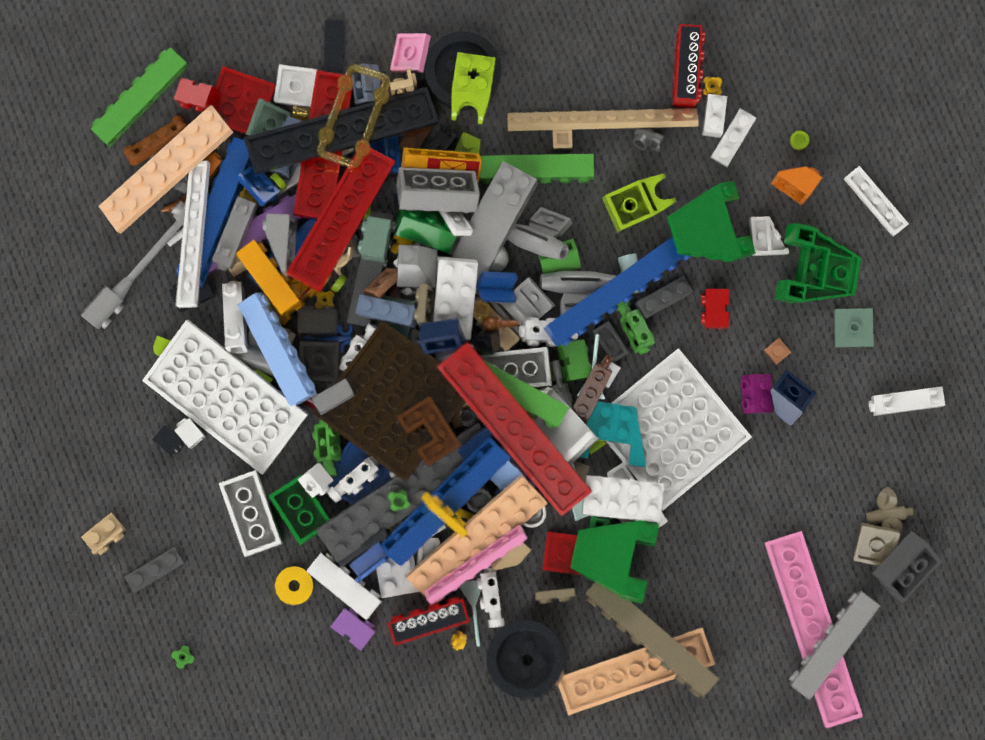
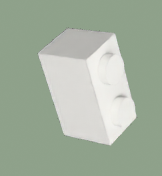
[702,94,727,138]

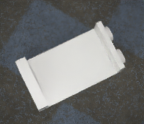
[524,387,598,465]

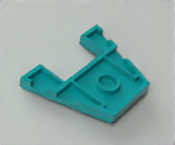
[580,401,646,468]

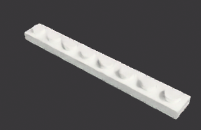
[176,160,210,308]

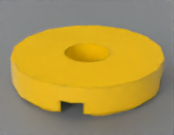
[275,566,314,605]

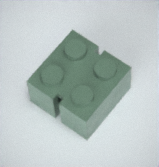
[358,216,392,263]

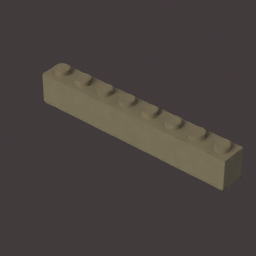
[586,582,719,698]

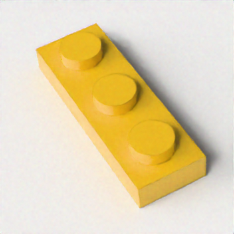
[421,492,468,538]

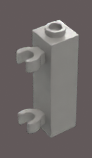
[212,197,258,271]

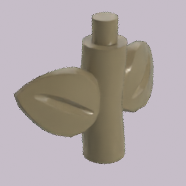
[866,487,914,539]

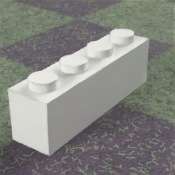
[306,553,382,620]

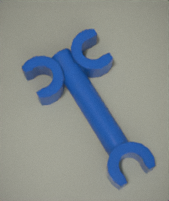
[304,325,353,353]

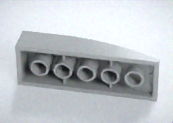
[452,161,538,281]

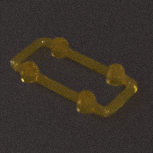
[317,64,390,168]

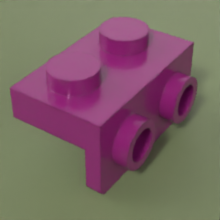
[741,374,773,414]

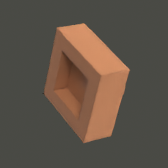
[764,338,791,365]

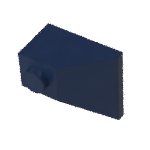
[771,369,816,426]

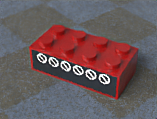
[672,24,705,108]
[388,597,470,645]

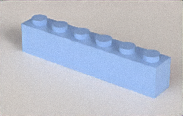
[237,292,317,407]

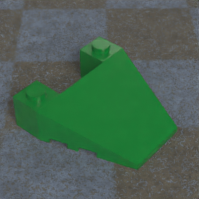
[667,181,756,263]
[774,223,861,303]
[570,520,659,604]

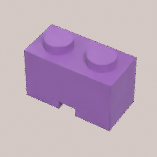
[331,608,376,650]

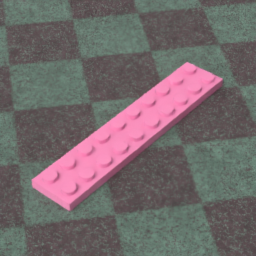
[764,531,863,728]

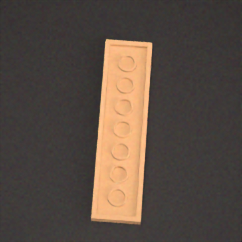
[99,105,233,234]
[406,474,548,597]
[558,628,715,715]

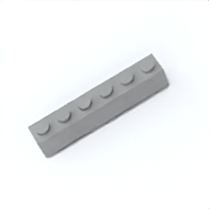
[789,591,880,699]

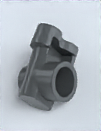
[633,128,665,153]

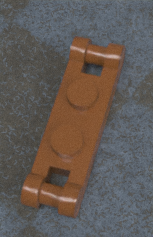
[123,115,187,166]

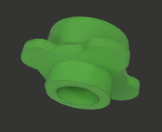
[388,490,410,511]
[172,646,194,669]

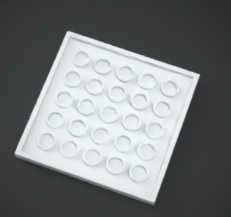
[606,348,752,510]

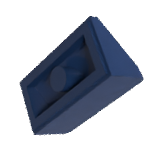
[456,425,498,461]

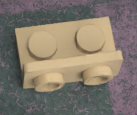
[390,68,417,96]
[81,512,126,555]

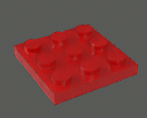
[215,66,276,135]

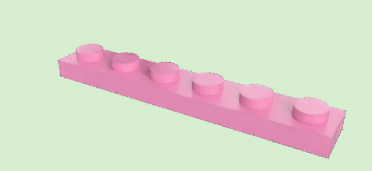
[424,525,527,605]

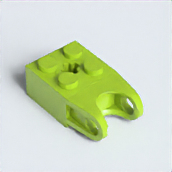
[452,52,496,124]
[602,174,677,233]

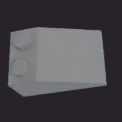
[263,214,297,279]

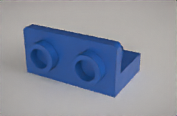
[237,166,280,206]

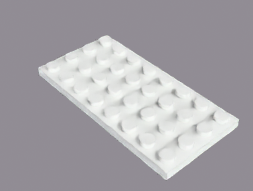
[142,320,309,475]

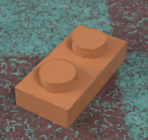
[363,268,398,298]

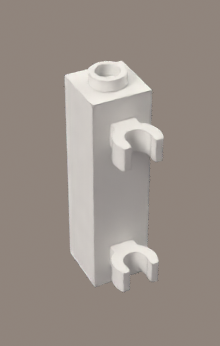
[222,281,248,354]
[869,387,945,416]

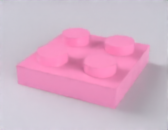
[390,34,431,73]

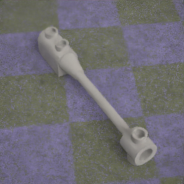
[81,201,186,329]

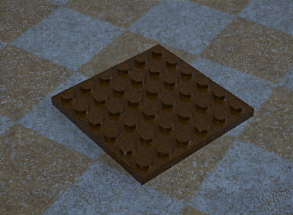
[313,321,466,483]

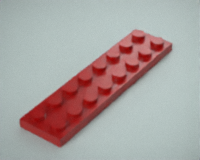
[293,70,353,219]
[286,143,395,293]

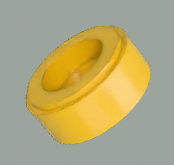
[455,508,475,520]

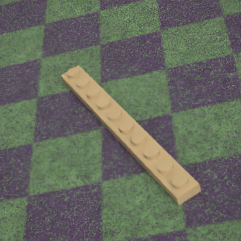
[507,108,699,131]

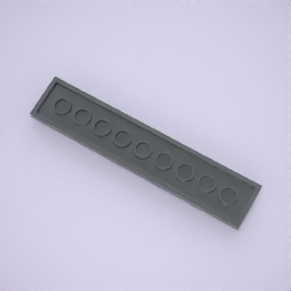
[316,422,482,562]

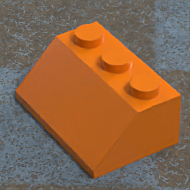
[771,167,822,205]

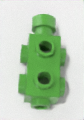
[617,301,655,355]
[312,419,342,478]

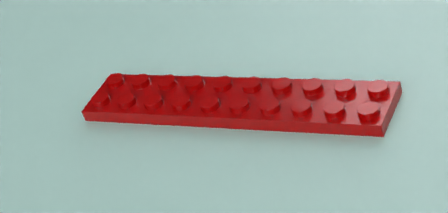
[437,341,592,516]

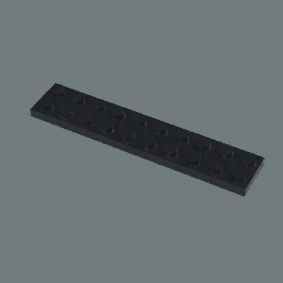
[244,87,439,175]

